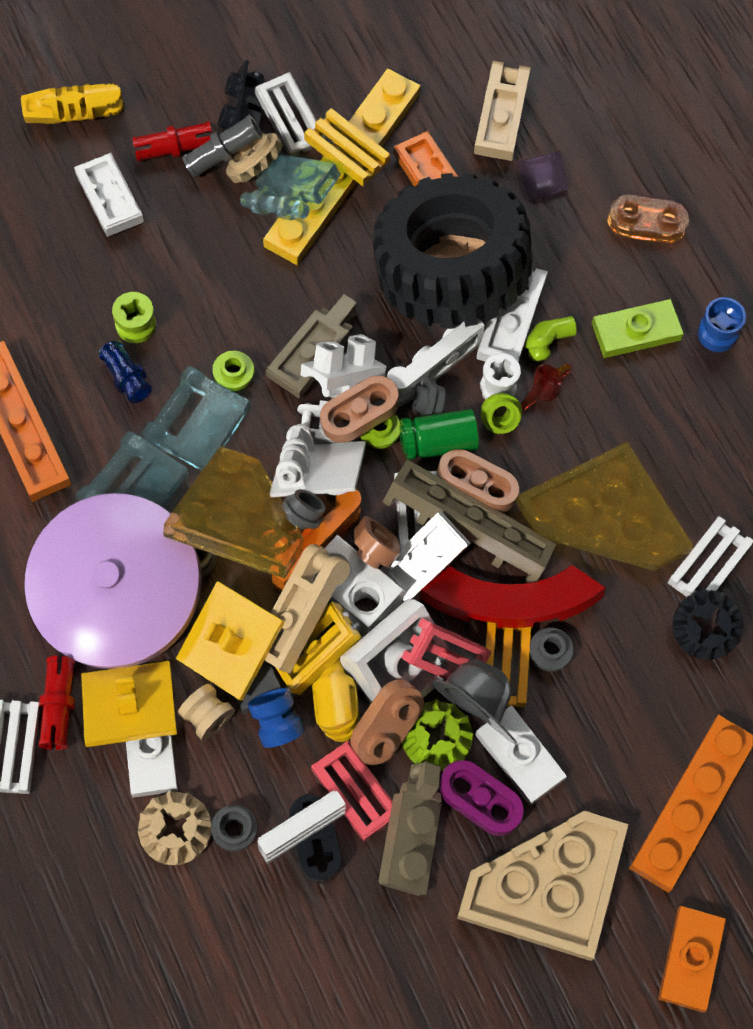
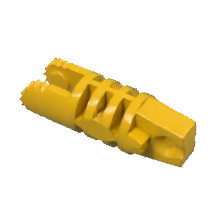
[21,83,125,124]

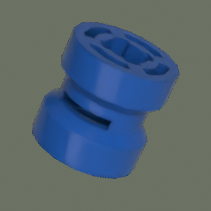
[697,297,746,352]
[247,687,305,748]

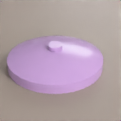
[25,493,202,669]

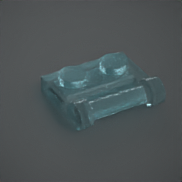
[141,366,250,474]
[75,431,189,507]

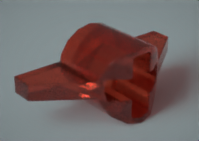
[521,363,572,410]

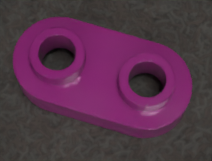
[439,760,524,836]

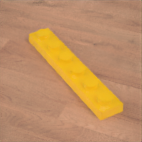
[263,68,421,266]

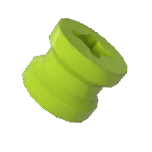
[112,292,156,343]

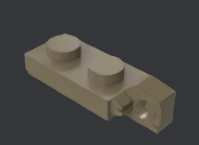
[266,294,358,399]
[378,762,441,896]

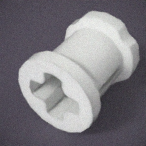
[480,353,521,400]

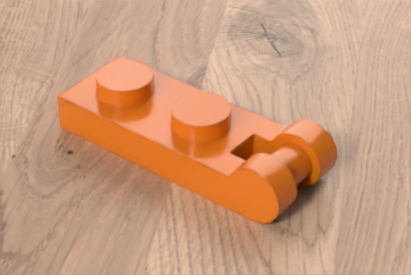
[271,489,361,593]

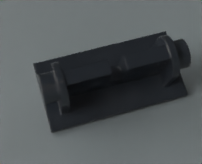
[217,60,266,133]

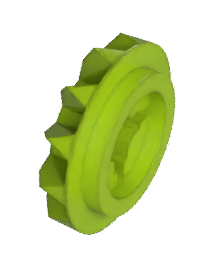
[402,699,473,771]

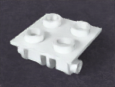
[269,424,366,497]

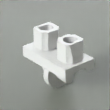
[300,334,386,399]

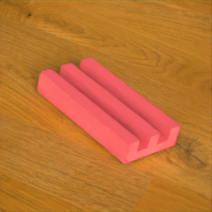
[401,618,492,680]
[311,741,393,842]

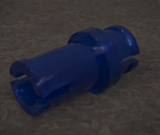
[98,340,152,404]

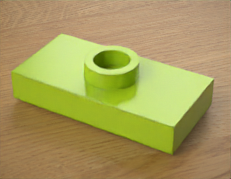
[592,299,683,358]

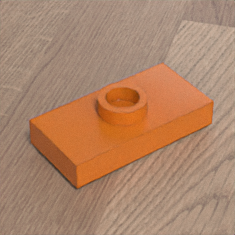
[393,131,458,186]
[658,906,726,1013]

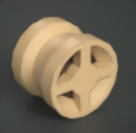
[177,684,235,741]

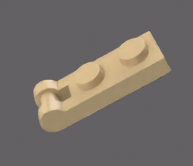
[474,60,531,161]
[265,544,350,674]

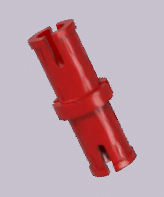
[132,121,212,162]
[38,656,75,750]

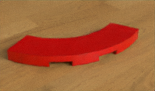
[420,565,606,628]

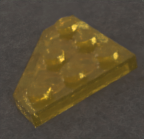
[516,442,694,571]
[163,446,304,579]

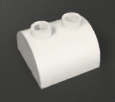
[340,598,459,712]

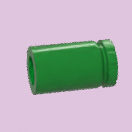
[399,409,479,460]

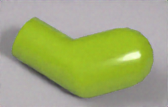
[525,316,577,361]

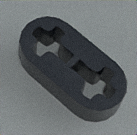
[289,794,341,884]

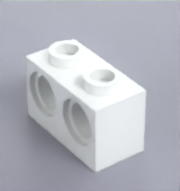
[312,535,403,637]

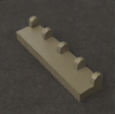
[382,460,556,584]

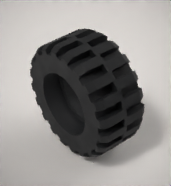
[372,173,533,329]

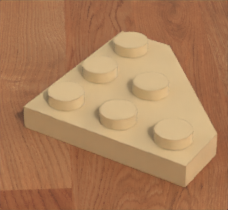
[457,811,629,961]

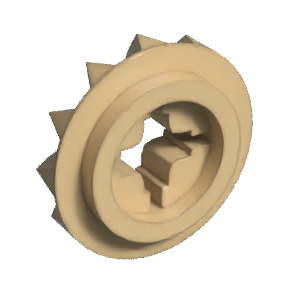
[226,133,283,183]
[138,791,211,865]

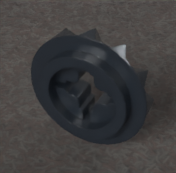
[672,590,744,661]

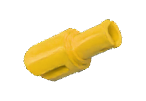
[312,658,360,742]

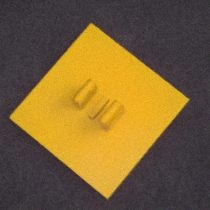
[176,581,285,701]
[81,661,177,747]

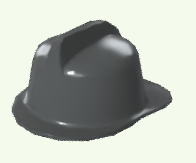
[432,659,517,745]

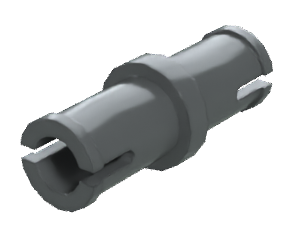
[182,115,262,178]

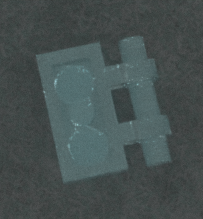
[240,154,341,220]

